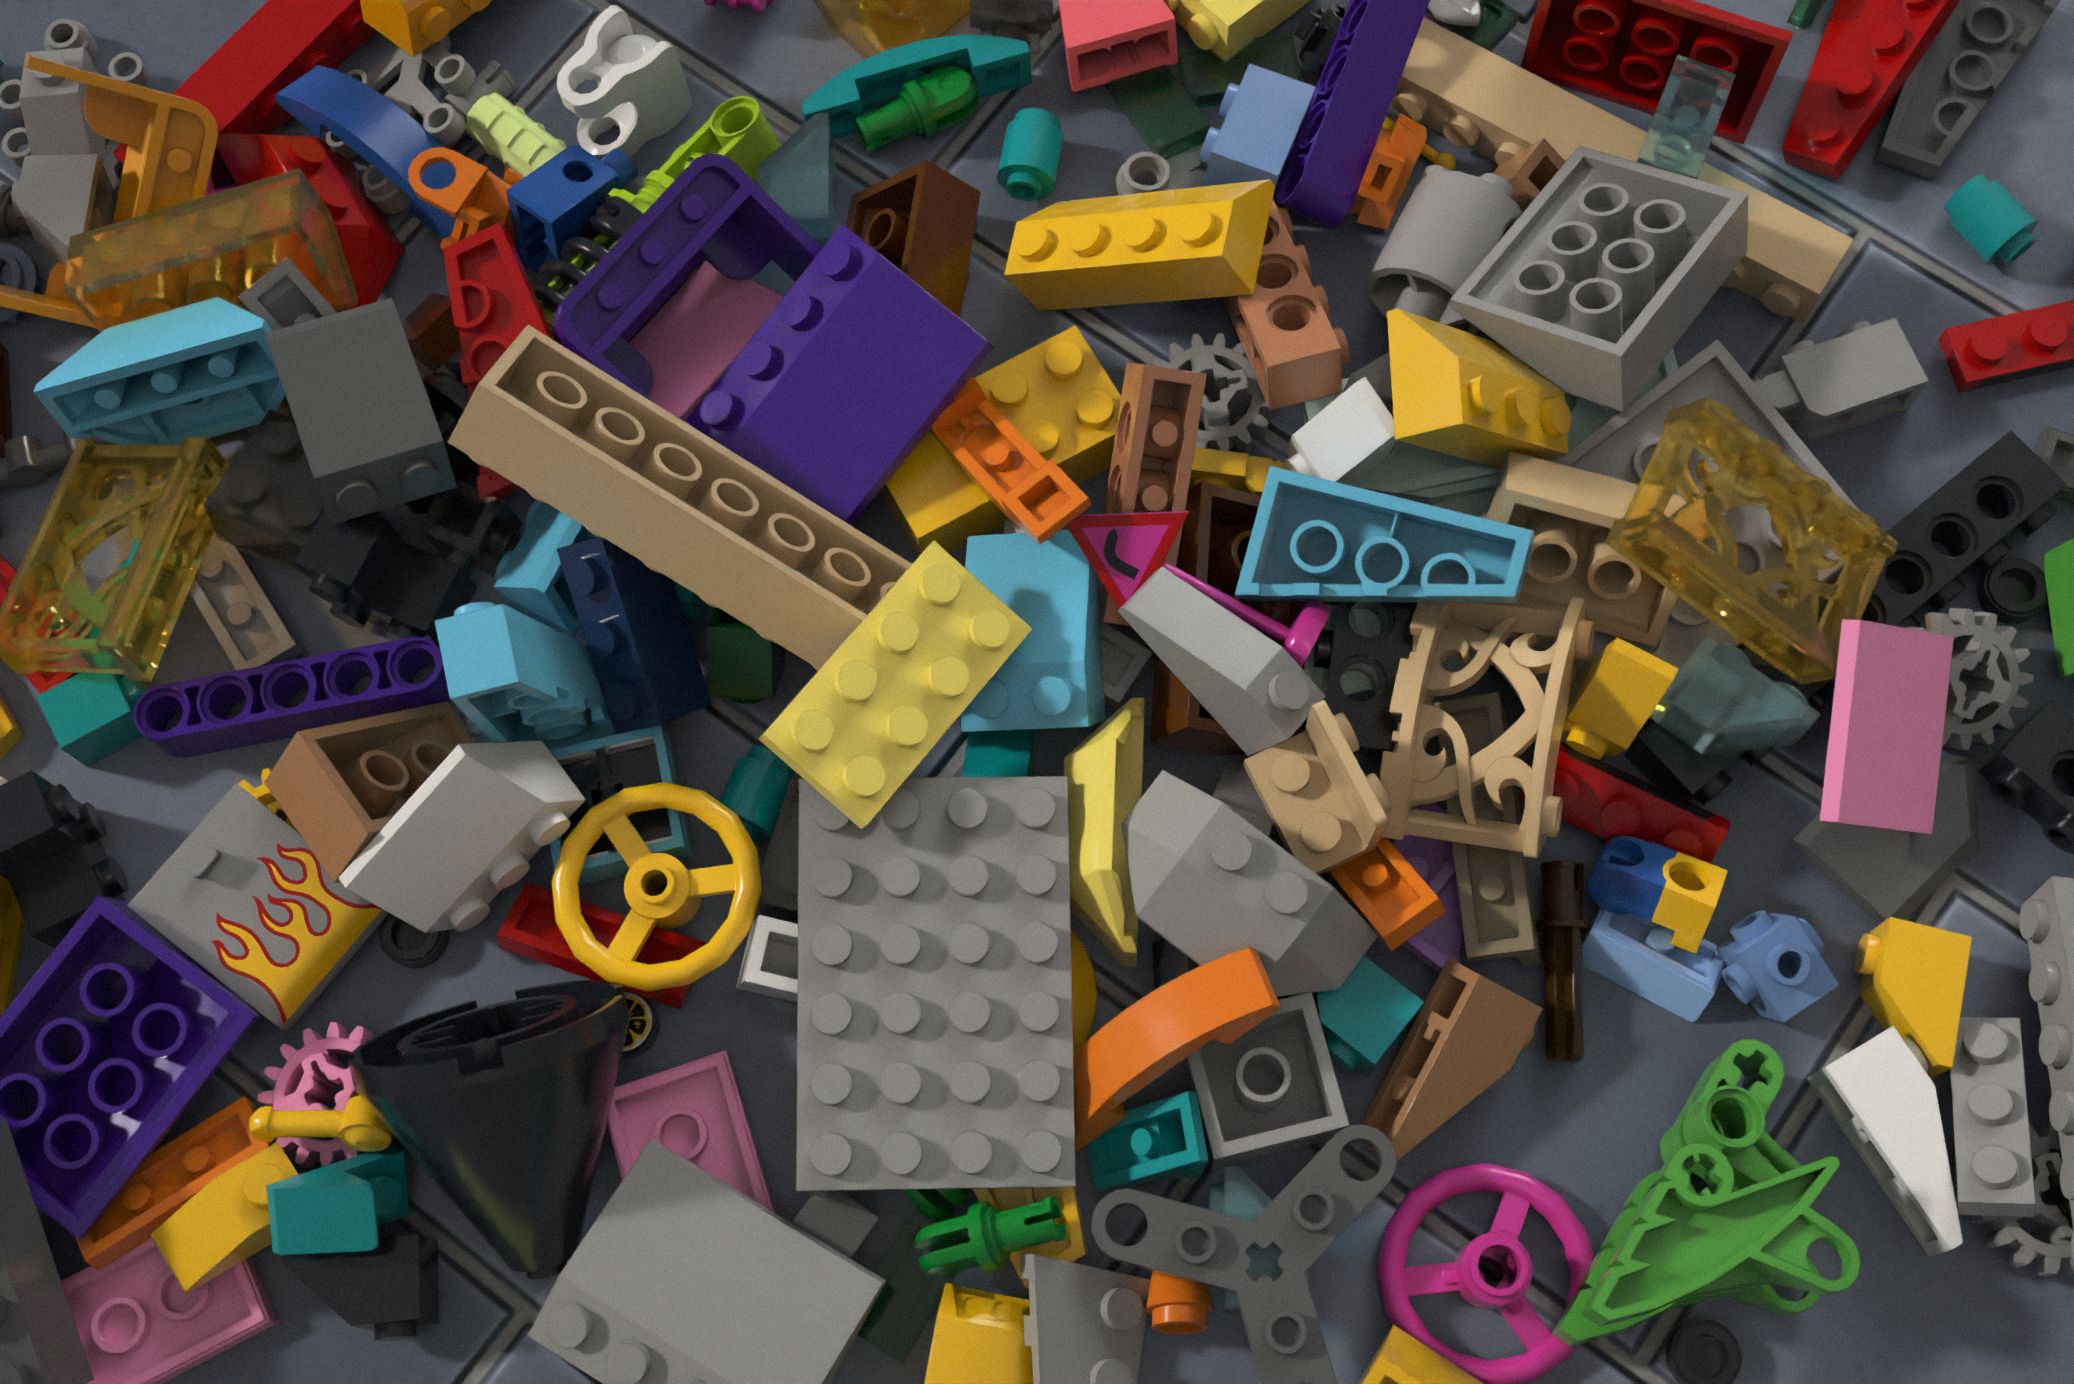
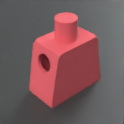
[1058,0,1178,92]

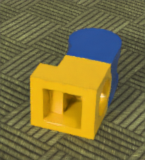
[1588,835,1728,954]

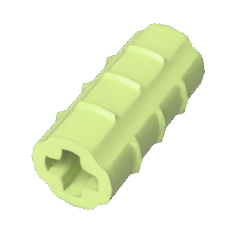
[465,92,567,177]

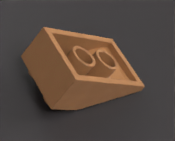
[264,701,478,883]

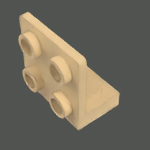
[1243,700,1392,876]

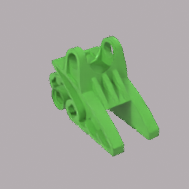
[1552,1039,1861,1346]

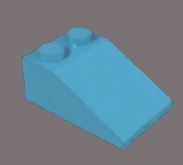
[961,530,1106,732]

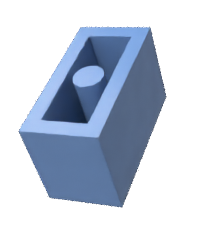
[1199,63,1316,200]

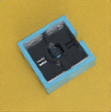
[549,725,693,886]

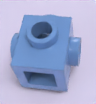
[1716,910,1839,1023]

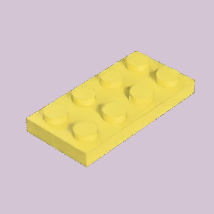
[759,540,1032,829]

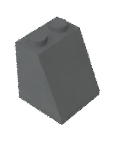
[265,298,457,525]

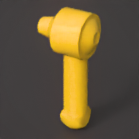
[249,1095,393,1152]

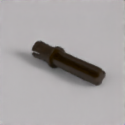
[1536,861,1590,1063]

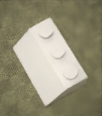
[339,741,586,933]

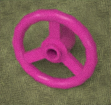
[1376,1163,1594,1384]

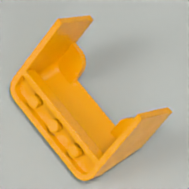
[0,54,218,330]

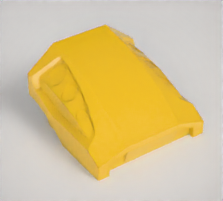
[924,1283,1033,1384]

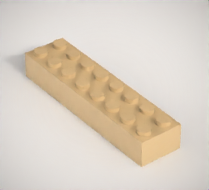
[447,325,912,671]

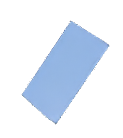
[1582,907,1725,1022]

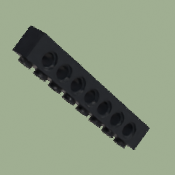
[1625,431,2067,806]

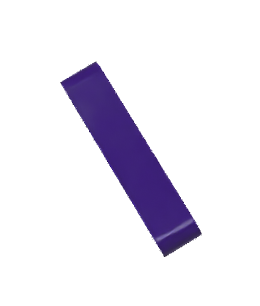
[1276,0,1430,230]
[133,637,452,758]

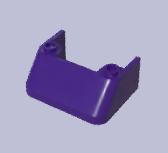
[554,154,822,403]

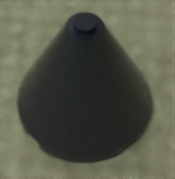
[348,980,631,1280]

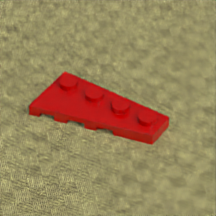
[1782,0,1961,179]
[443,222,555,504]

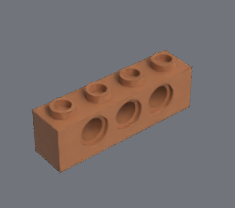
[1222,199,1350,411]
[1097,362,1207,626]

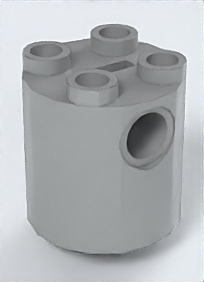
[1365,165,1522,335]

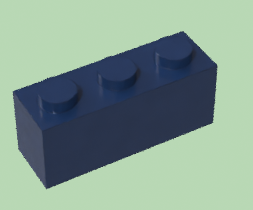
[557,536,712,734]

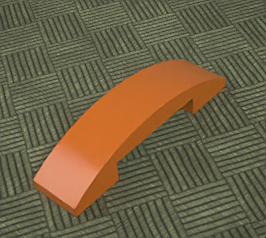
[929,376,1092,545]
[1073,947,1281,1151]

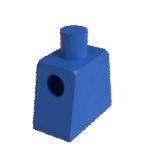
[506,146,638,274]

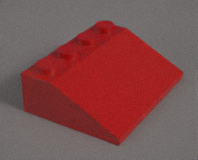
[1520,0,1794,144]

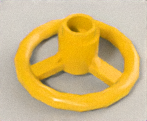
[552,782,762,991]

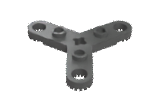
[1091,1124,1396,1384]

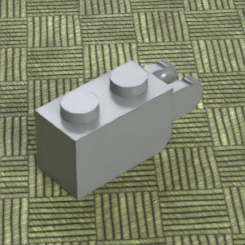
[1754,317,1929,443]

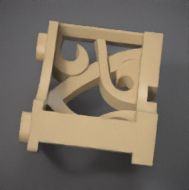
[1380,597,1595,858]

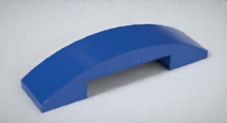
[276,65,456,239]

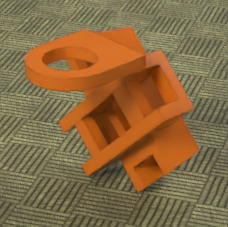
[1348,113,1427,230]
[408,147,524,249]

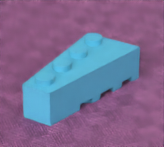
[1235,466,1535,603]
[435,602,620,750]

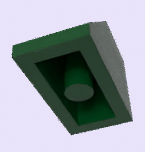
[707,608,786,704]

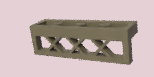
[1433,692,1543,966]

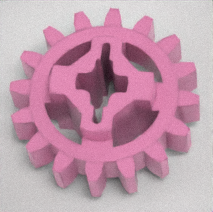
[257,1022,373,1169]

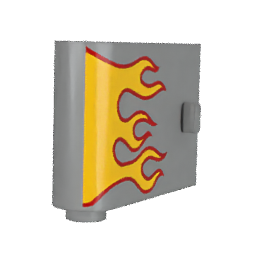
[127,783,389,1032]

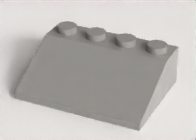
[1450,146,1749,412]
[528,1139,886,1384]

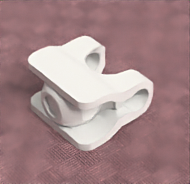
[557,5,692,160]

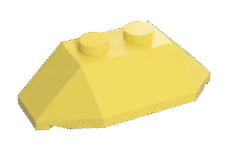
[1064,698,1145,967]

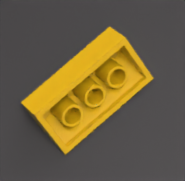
[1004,179,1275,311]

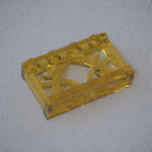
[1604,398,1898,685]
[0,437,238,682]

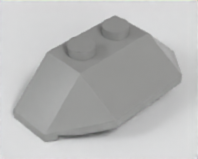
[1121,770,1378,997]

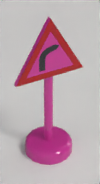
[1066,511,1332,668]

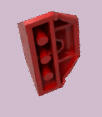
[216,133,404,313]

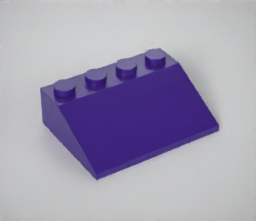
[686,224,994,526]
[0,895,259,1239]

